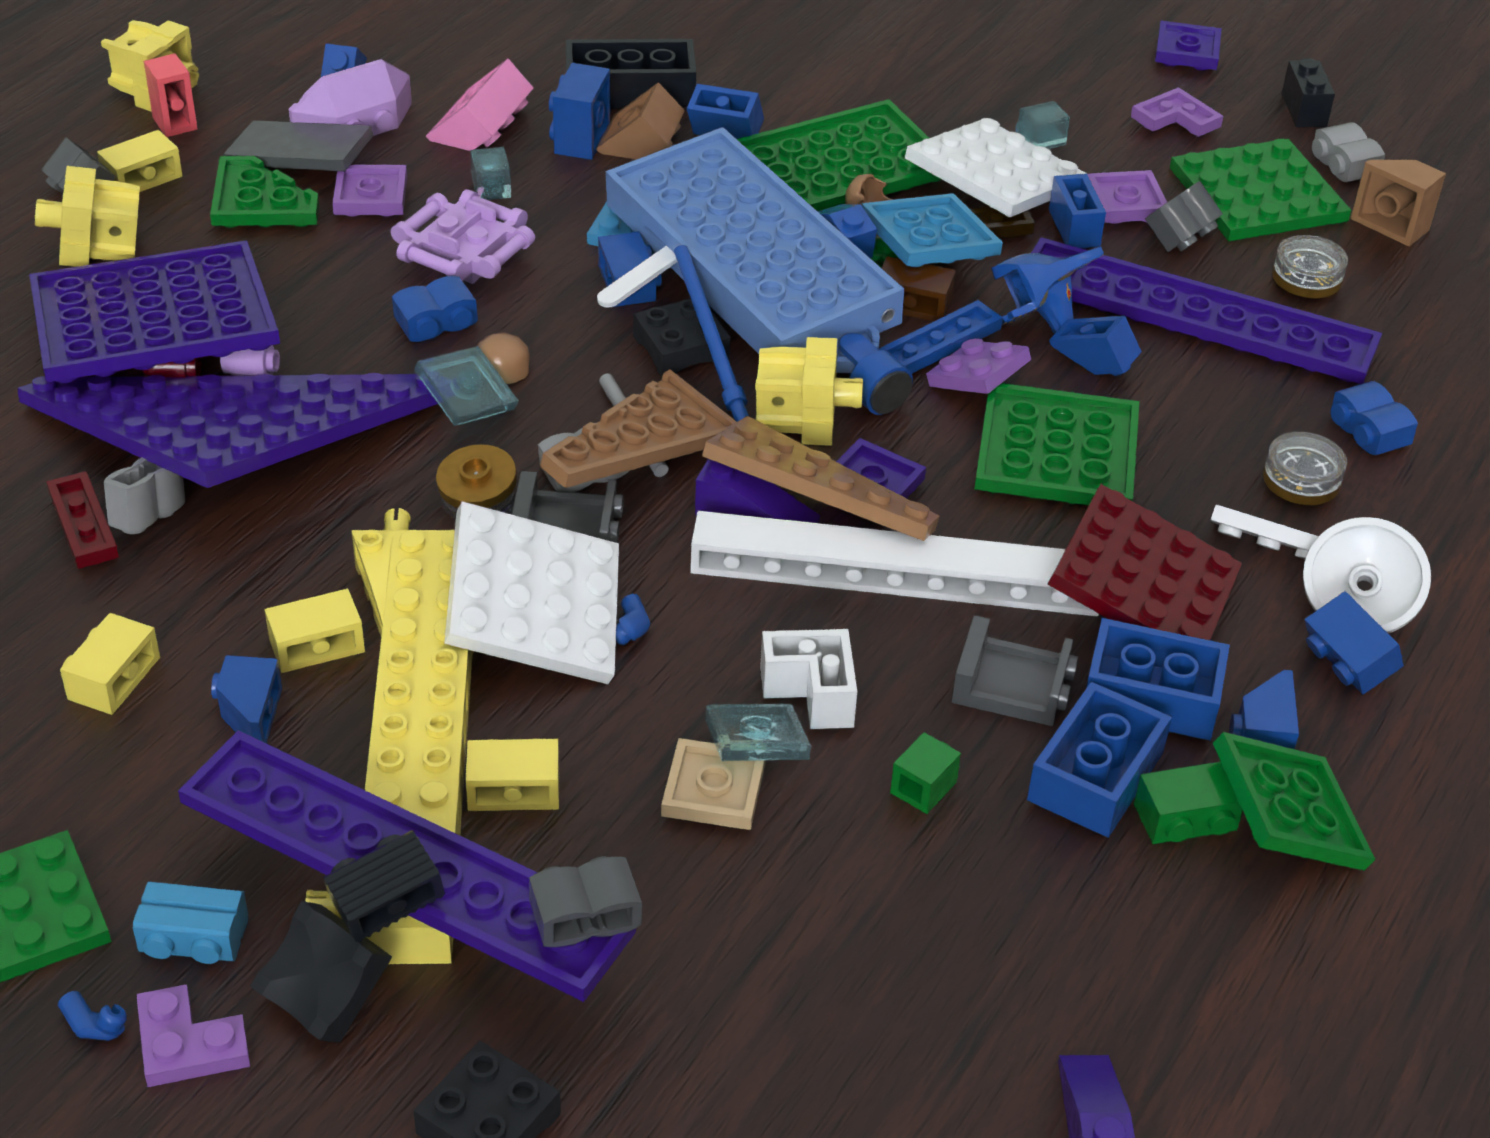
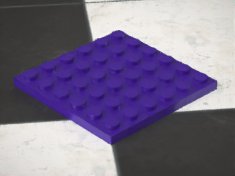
[29,240,280,383]

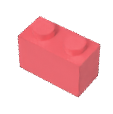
[143,53,198,137]

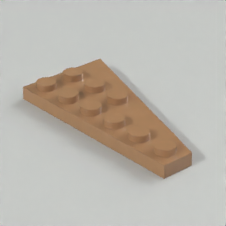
[540,369,737,488]
[702,416,940,541]

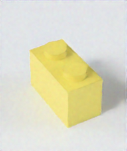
[97,130,183,192]
[264,589,365,673]
[60,613,160,715]
[466,739,559,811]

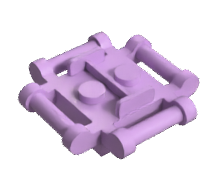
[391,189,535,284]

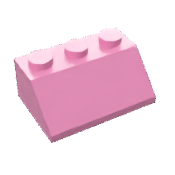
[426,58,533,151]

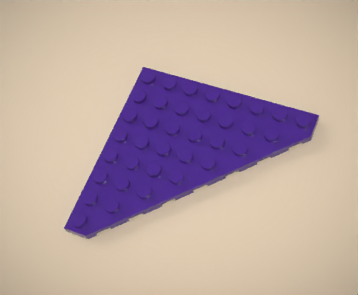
[17,373,455,488]

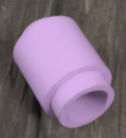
[220,345,280,376]

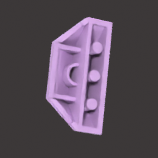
[288,59,412,136]

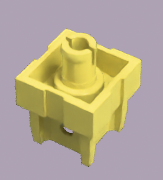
[101,20,199,112]
[35,166,140,267]
[755,337,863,446]

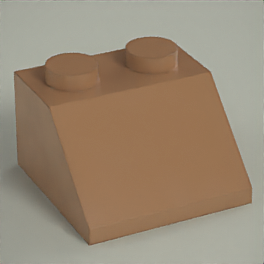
[596,82,685,160]
[1351,160,1446,246]

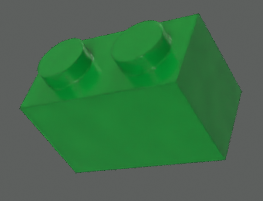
[1134,761,1243,844]

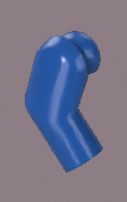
[616,594,650,645]
[58,991,127,1041]

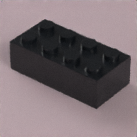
[565,39,696,109]

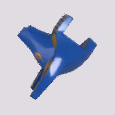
[991,247,1104,334]

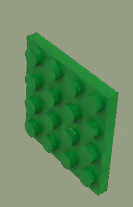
[1170,139,1352,241]
[974,383,1140,505]

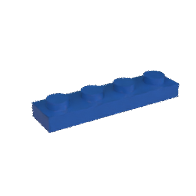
[879,300,1003,373]

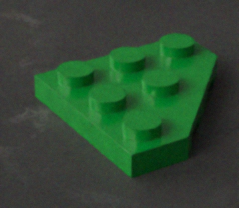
[210,156,319,228]

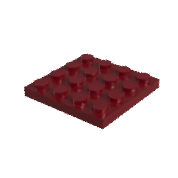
[1047,484,1242,640]

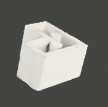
[760,629,857,729]

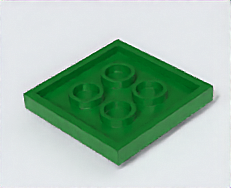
[1213,732,1376,871]
[0,830,111,983]

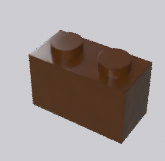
[881,256,956,321]

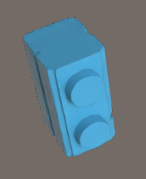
[132,882,248,964]

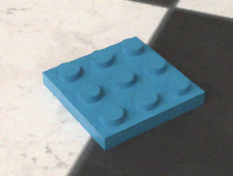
[862,193,1003,267]

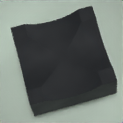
[633,298,730,377]
[250,901,392,1042]
[413,1040,561,1138]

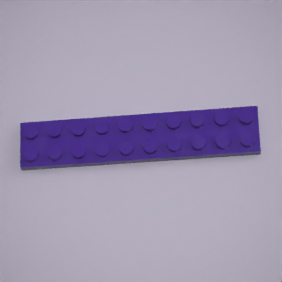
[1031,237,1382,384]
[178,730,636,1002]

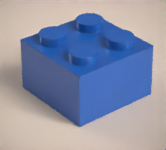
[549,63,610,160]

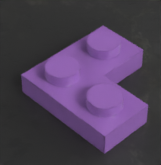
[1131,87,1223,137]
[137,984,250,1087]

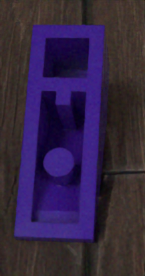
[695,459,820,523]
[1058,1055,1135,1138]

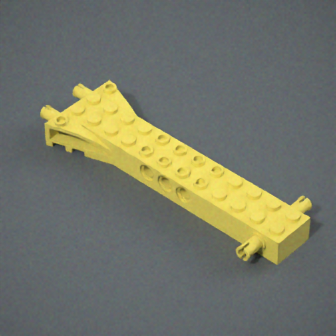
[305,508,474,964]

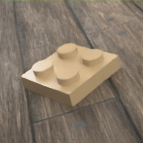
[661,738,766,830]

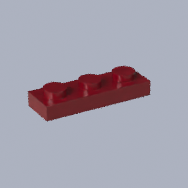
[46,471,119,569]

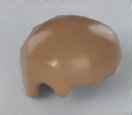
[845,174,893,205]
[474,332,530,385]

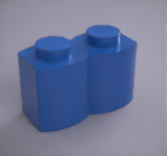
[392,276,478,342]
[1330,381,1418,455]

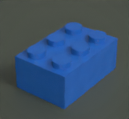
[1086,618,1230,741]
[1027,682,1172,838]

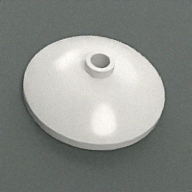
[1303,517,1431,634]

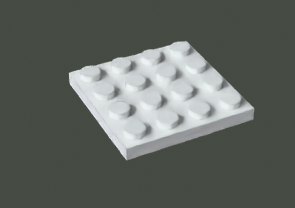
[905,118,1087,217]
[444,501,619,684]

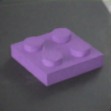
[333,165,407,217]
[1087,170,1167,224]
[926,339,1031,394]

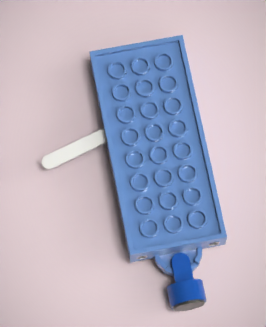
[597,127,913,415]

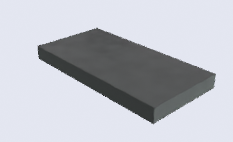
[223,120,373,171]

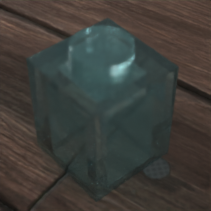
[1015,101,1070,149]
[470,147,511,200]

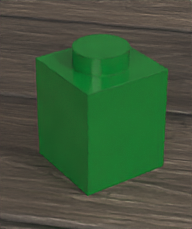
[890,732,961,814]

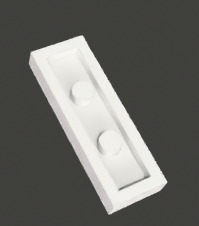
[1211,505,1319,560]

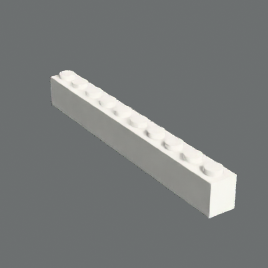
[691,511,1099,616]

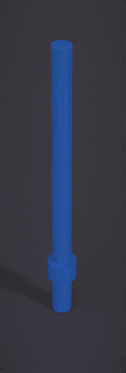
[674,245,749,422]

